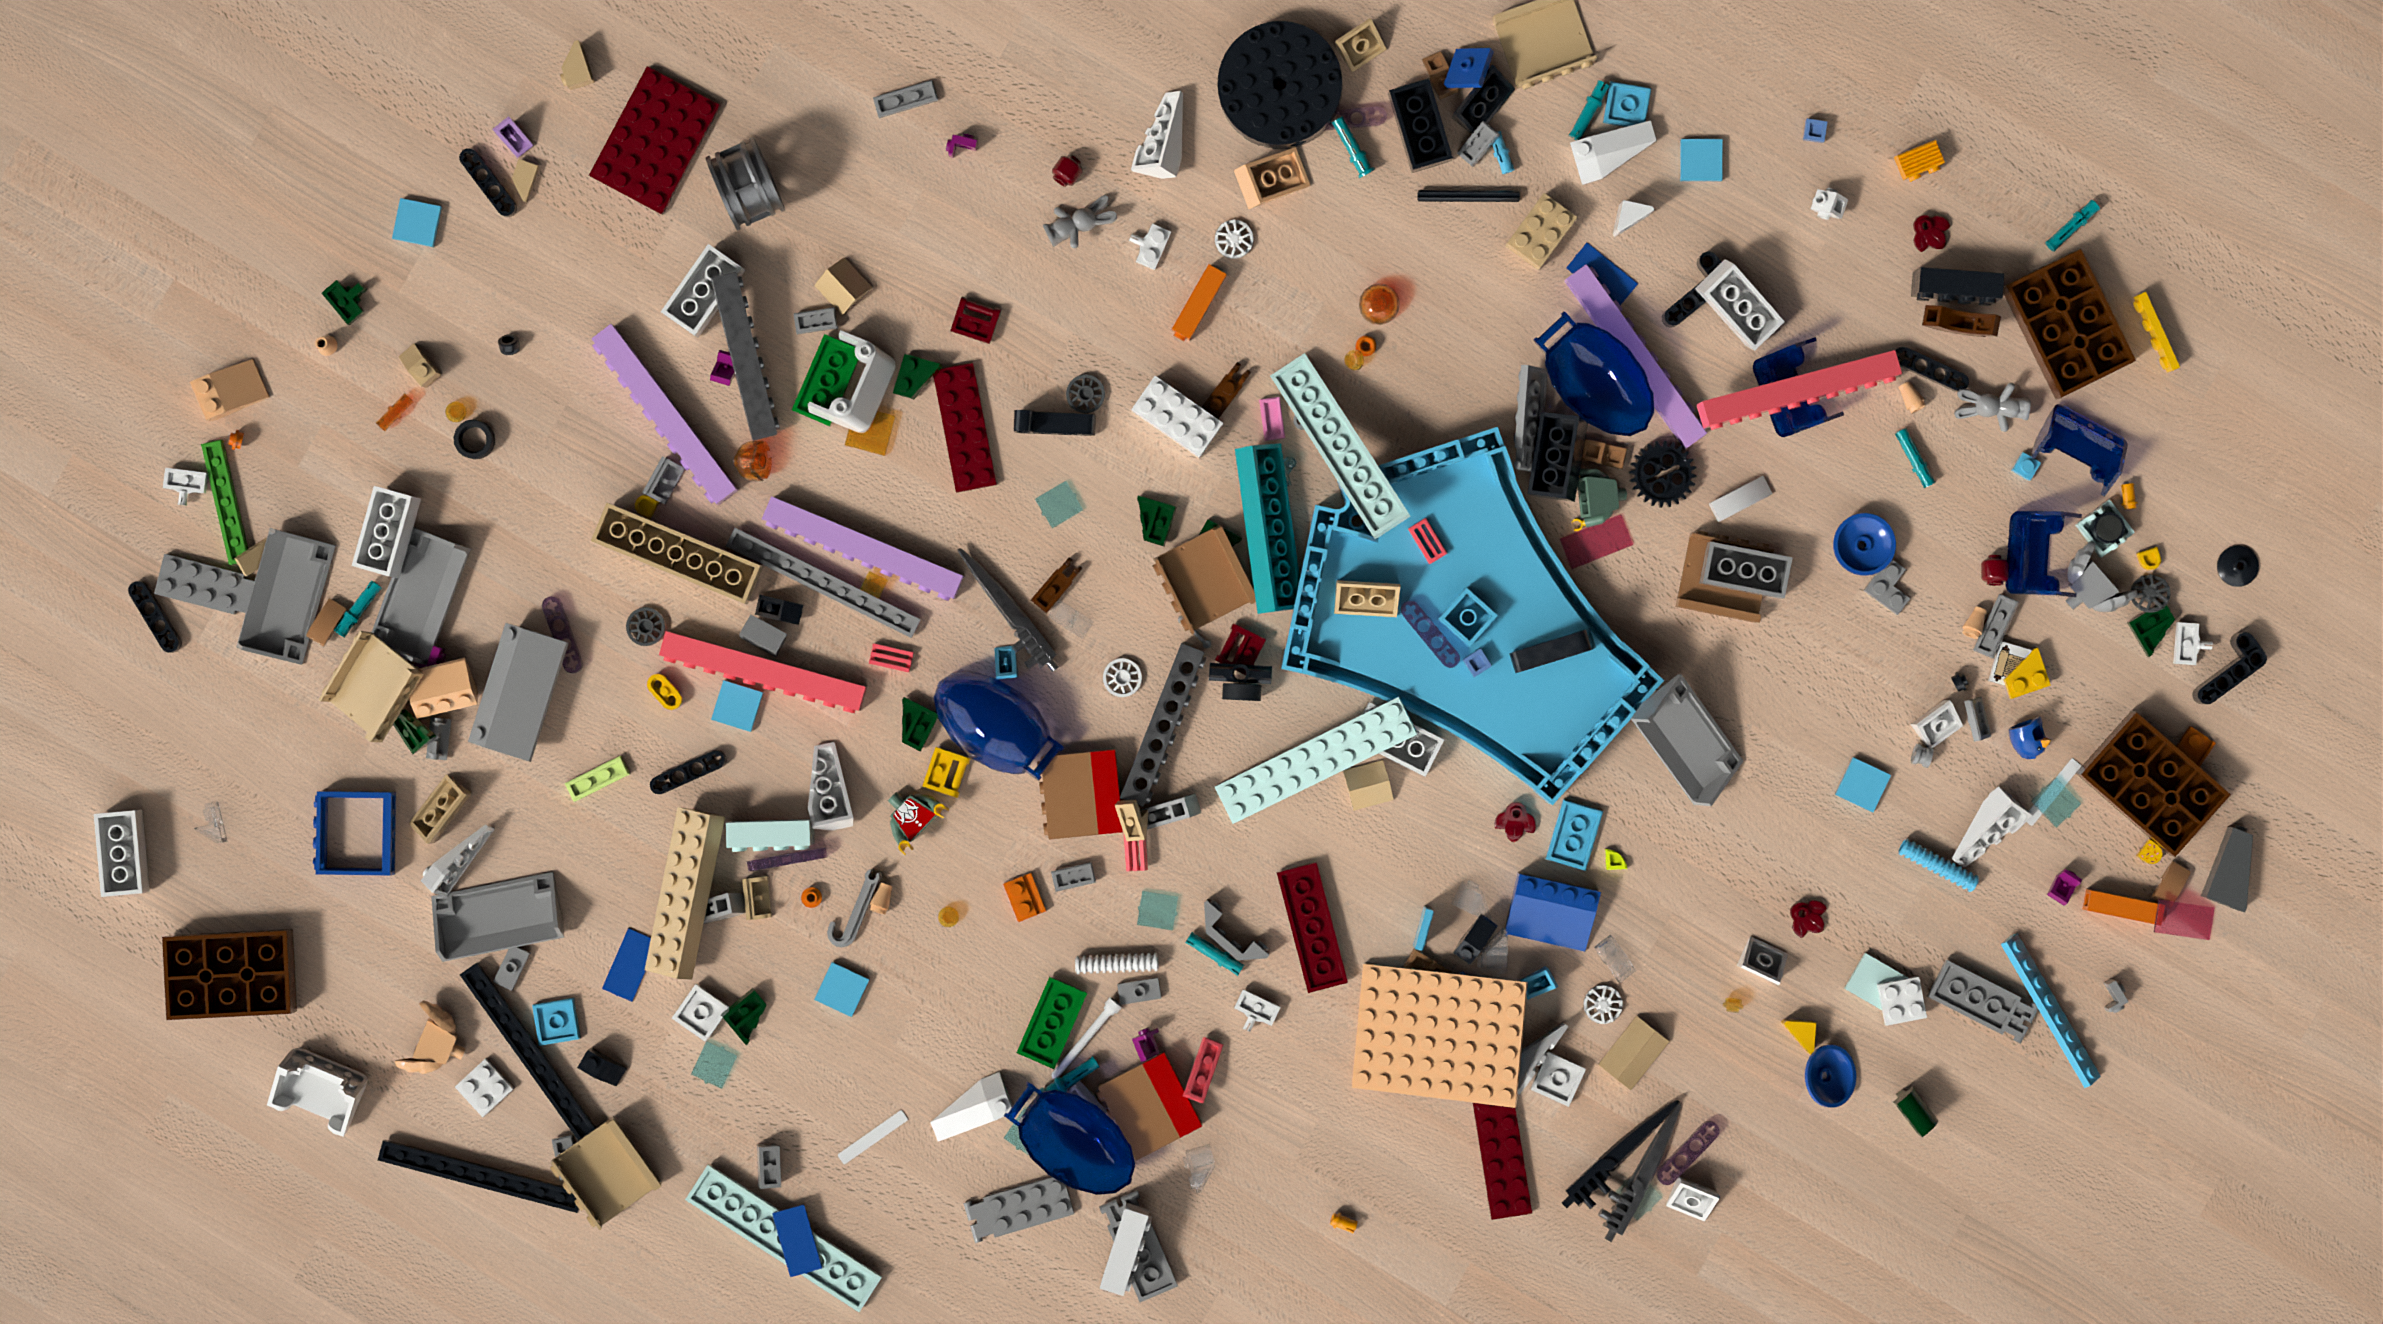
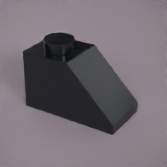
[755,594,803,625]
[1453,914,1498,965]
[577,1047,627,1086]

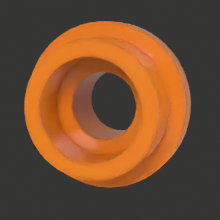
[1356,336,1376,356]
[228,429,244,450]
[801,887,822,908]

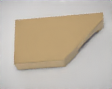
[512,159,539,203]
[234,538,267,576]

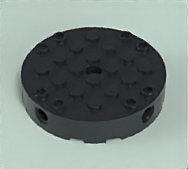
[1217,21,1342,149]

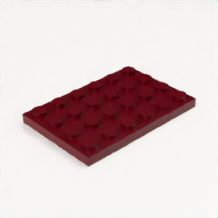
[588,66,721,215]

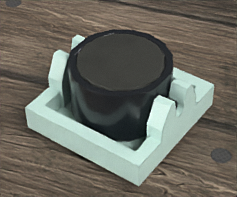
[2075,499,2135,558]

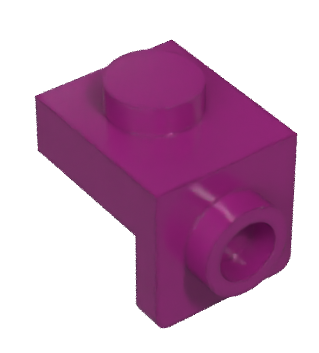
[946,133,978,158]
[710,350,735,386]
[414,646,446,668]
[2047,869,2082,906]
[1132,1027,1160,1062]

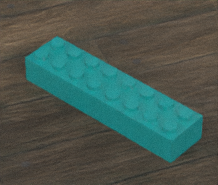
[1235,443,1300,614]

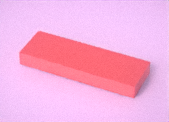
[1183,1037,1224,1103]

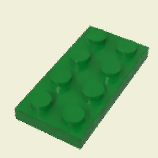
[792,334,859,427]
[1016,976,1087,1069]

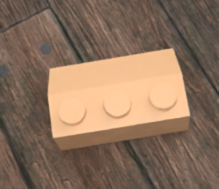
[409,658,478,719]

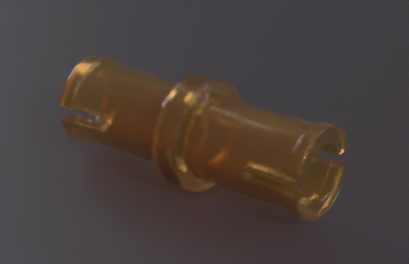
[375,393,414,432]

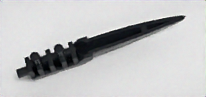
[1561,1100,1680,1210]

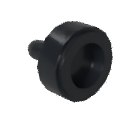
[498,334,520,355]

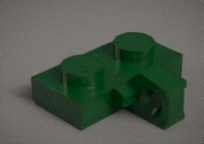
[321,280,367,325]

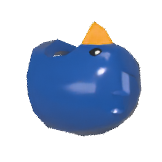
[2009,717,2051,759]

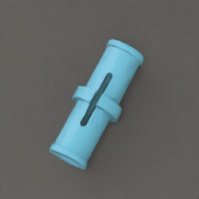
[1492,131,1515,175]

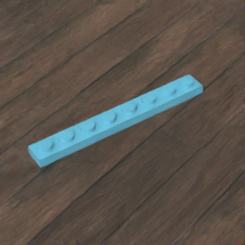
[2001,933,2101,1088]

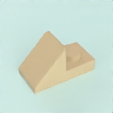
[1115,800,1148,841]

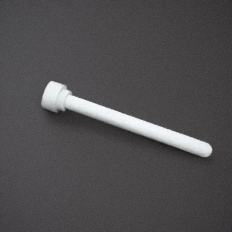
[1051,997,1122,1079]

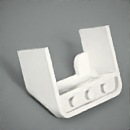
[808,330,896,433]

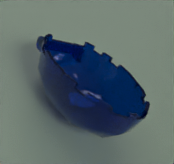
[1533,311,1654,436]
[934,672,1064,781]
[1004,1082,1136,1195]

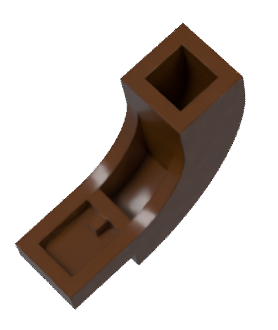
[1922,305,2001,337]

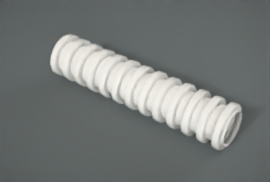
[1075,953,1159,974]

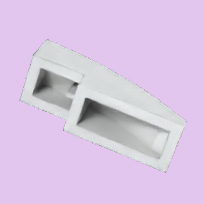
[1709,476,1772,522]

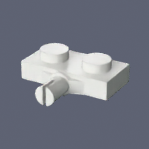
[1129,223,1171,270]
[163,468,208,506]
[2173,622,2213,665]
[1234,989,1281,1032]

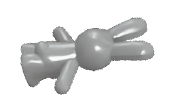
[1043,195,1117,248]
[1954,383,2031,432]

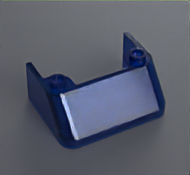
[1753,337,1844,437]
[2031,404,2128,497]
[2005,511,2082,597]

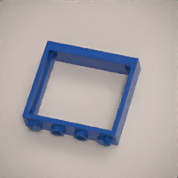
[313,791,396,876]

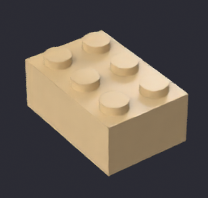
[1505,193,1577,270]

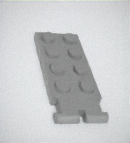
[1513,365,1548,472]
[154,554,255,615]
[1927,960,2038,1044]
[963,1173,1074,1243]
[1099,1190,1178,1302]

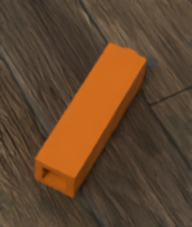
[1172,264,1227,342]
[2082,889,2166,926]

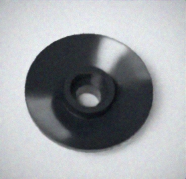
[2217,545,2259,587]

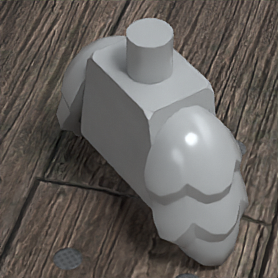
[2065,541,2138,612]

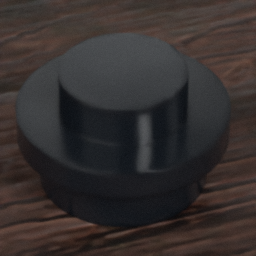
[1951,672,1969,692]

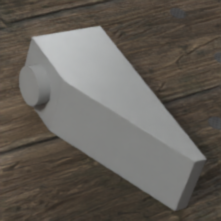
[1141,793,1201,829]
[704,893,746,923]

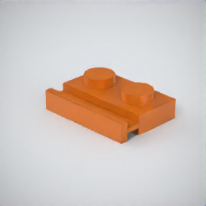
[2176,726,2216,767]
[1003,873,1046,922]

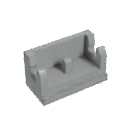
[642,456,685,504]
[739,614,787,657]
[757,1144,781,1189]

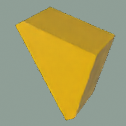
[1781,1019,1816,1055]

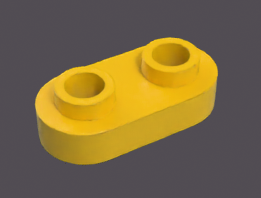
[647,674,683,710]

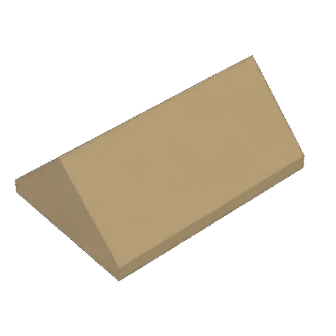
[1334,580,1400,617]
[409,774,472,844]
[1598,1016,1669,1090]

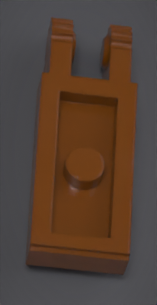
[1201,362,1251,419]
[1031,557,1083,614]

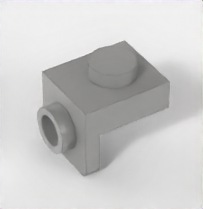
[2104,979,2128,1013]

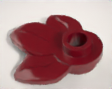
[1913,215,1950,252]
[1494,802,1536,842]
[1790,900,1827,938]

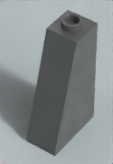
[2201,825,2253,912]

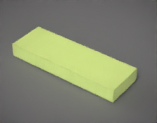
[565,756,630,802]

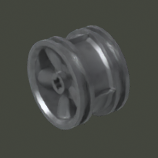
[705,137,785,231]

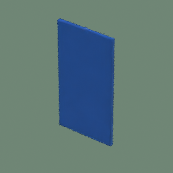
[1566,243,1638,306]
[602,928,651,1002]
[772,1204,822,1277]

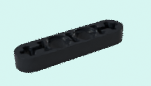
[459,148,517,217]
[1895,347,1969,392]
[128,581,182,653]
[650,751,726,794]

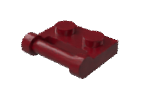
[950,296,1001,344]
[1215,623,1266,676]

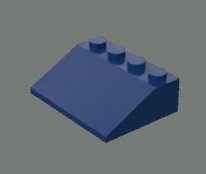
[1504,873,1601,952]

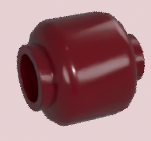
[1052,155,1083,187]
[1981,555,2009,586]

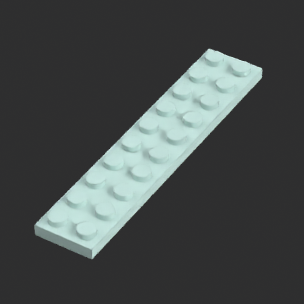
[1270,353,1411,539]
[1215,696,1418,824]
[685,1164,882,1312]

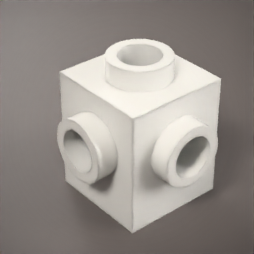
[1811,188,1848,220]

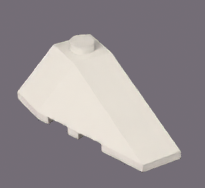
[1131,91,1183,179]
[1570,120,1657,185]
[808,742,853,831]
[1952,786,2032,868]
[421,824,495,897]
[1518,1023,1568,1095]
[930,1072,1015,1141]

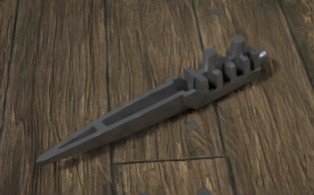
[957,548,1059,672]
[1598,1103,1681,1242]

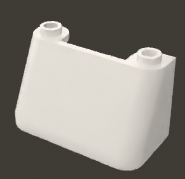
[267,1048,368,1137]

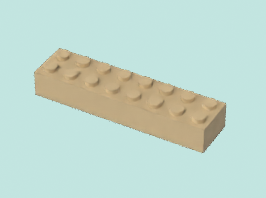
[591,502,763,604]
[645,807,725,980]

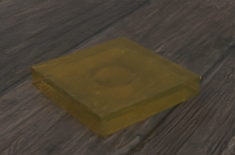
[845,411,896,456]

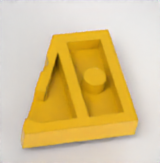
[2003,648,2051,699]

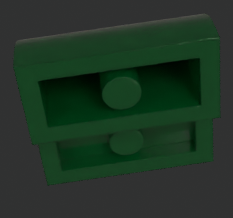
[1893,1087,1939,1137]

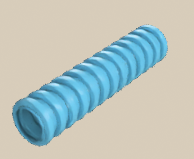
[1898,838,1979,892]

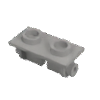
[426,717,451,760]

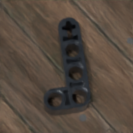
[1662,251,1722,328]
[1013,410,1096,436]
[1509,628,1596,673]
[2192,632,2267,704]

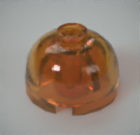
[1358,283,1400,325]
[734,440,772,482]

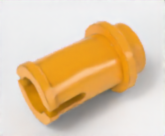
[2121,483,2138,510]
[1330,1212,1358,1234]

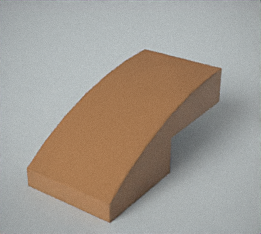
[1422,51,1458,100]
[1582,439,1628,470]
[306,598,347,647]
[2151,860,2191,909]
[1403,949,1452,973]

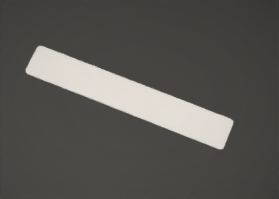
[2026,758,2081,826]
[838,1110,908,1164]

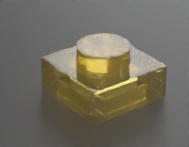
[860,571,888,599]

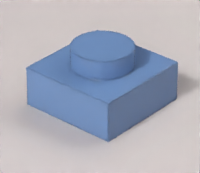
[1803,118,1827,143]
[1463,648,1492,677]

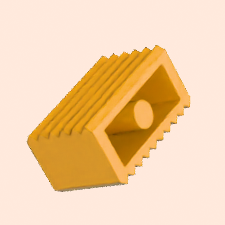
[1894,140,1945,182]

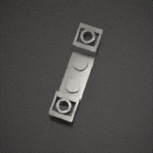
[1204,900,1269,960]

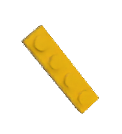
[2133,292,2180,373]

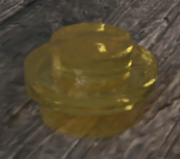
[1344,349,1364,370]
[445,402,467,423]
[938,906,959,927]
[1722,998,1744,1013]

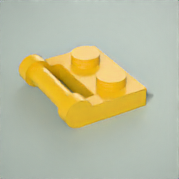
[922,747,971,798]

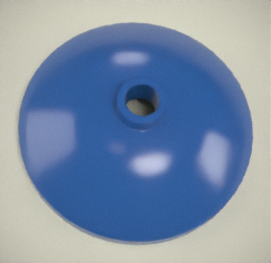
[1833,513,1896,576]
[1805,1045,1856,1108]

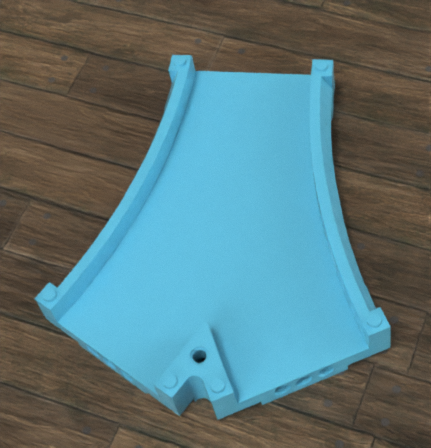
[1281,427,1664,805]

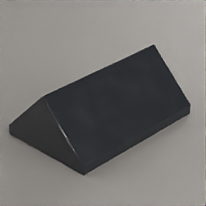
[1452,65,1515,134]

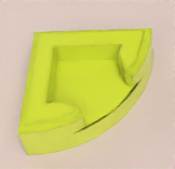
[1605,849,1627,870]

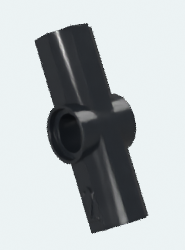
[1209,663,1272,684]

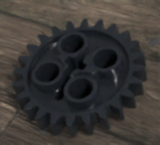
[1629,440,1697,508]

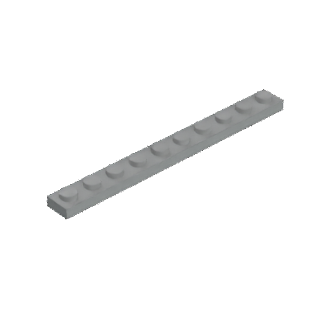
[726,528,921,638]

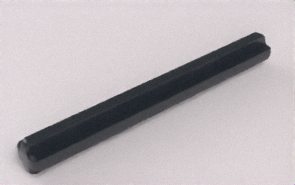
[1417,190,1520,202]

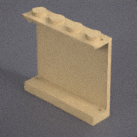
[1492,0,1597,90]
[319,631,423,743]
[550,1116,662,1230]

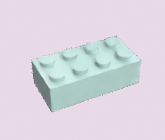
[726,819,815,852]

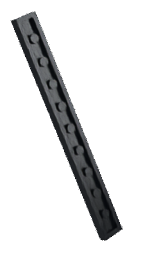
[460,962,596,1141]
[377,1139,580,1213]

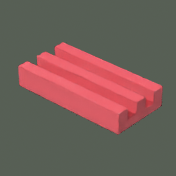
[1408,518,1448,565]
[869,643,914,673]
[1124,835,1148,871]

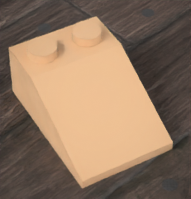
[1234,147,1311,209]
[190,359,269,422]

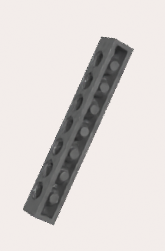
[1120,643,1207,807]

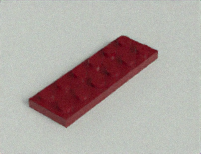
[933,363,997,493]
[1276,862,1348,993]
[1472,1103,1532,1220]

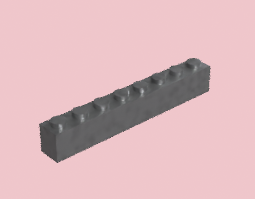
[711,272,780,441]

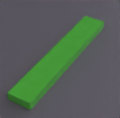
[201,440,248,565]

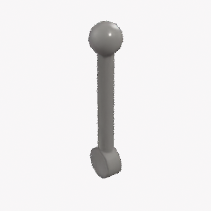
[1178,616,1211,648]

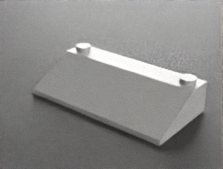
[372,527,471,665]
[236,528,335,665]
[468,623,569,762]
[1631,674,1743,806]
[431,872,564,962]

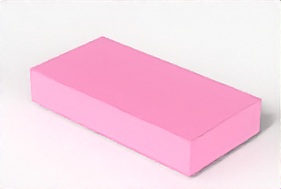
[1259,397,1285,441]

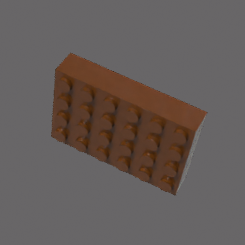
[2003,249,2136,399]
[2076,711,2231,857]
[162,929,297,1020]

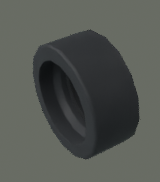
[453,420,495,460]
[1222,683,1262,701]

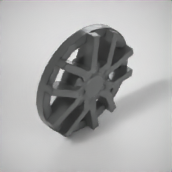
[1066,374,1105,413]
[2131,574,2171,612]
[626,607,665,646]

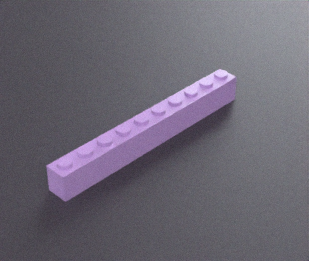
[1564,264,1707,449]
[591,324,738,505]
[762,496,964,601]

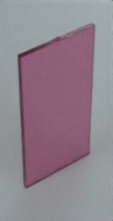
[1559,514,1633,570]
[2153,899,2215,940]

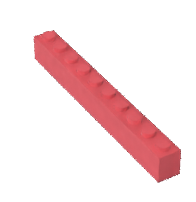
[1697,350,1902,430]
[659,631,867,714]

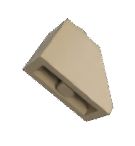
[560,40,595,90]
[399,343,442,388]

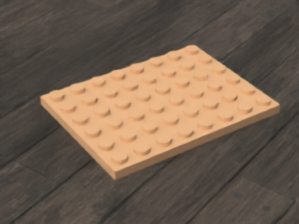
[1352,963,1528,1108]

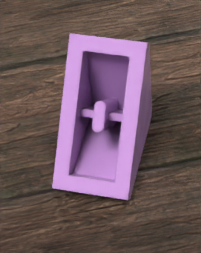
[493,116,534,158]

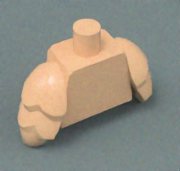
[395,1000,466,1074]

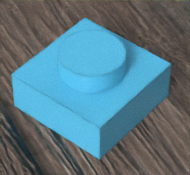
[2011,452,2041,481]

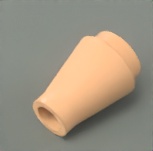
[315,335,337,356]
[1899,381,1926,414]
[1962,607,1987,639]
[870,883,892,915]

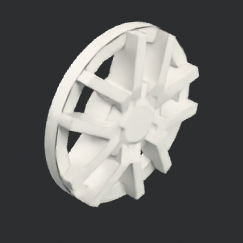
[1215,219,1253,259]
[1103,658,1142,697]
[1583,985,1623,1024]

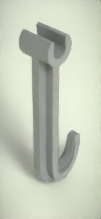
[827,868,883,948]

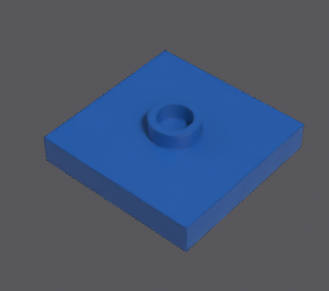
[1444,48,1494,88]

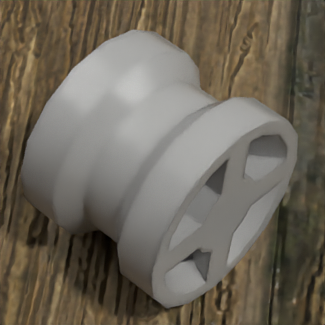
[1911,744,1934,768]

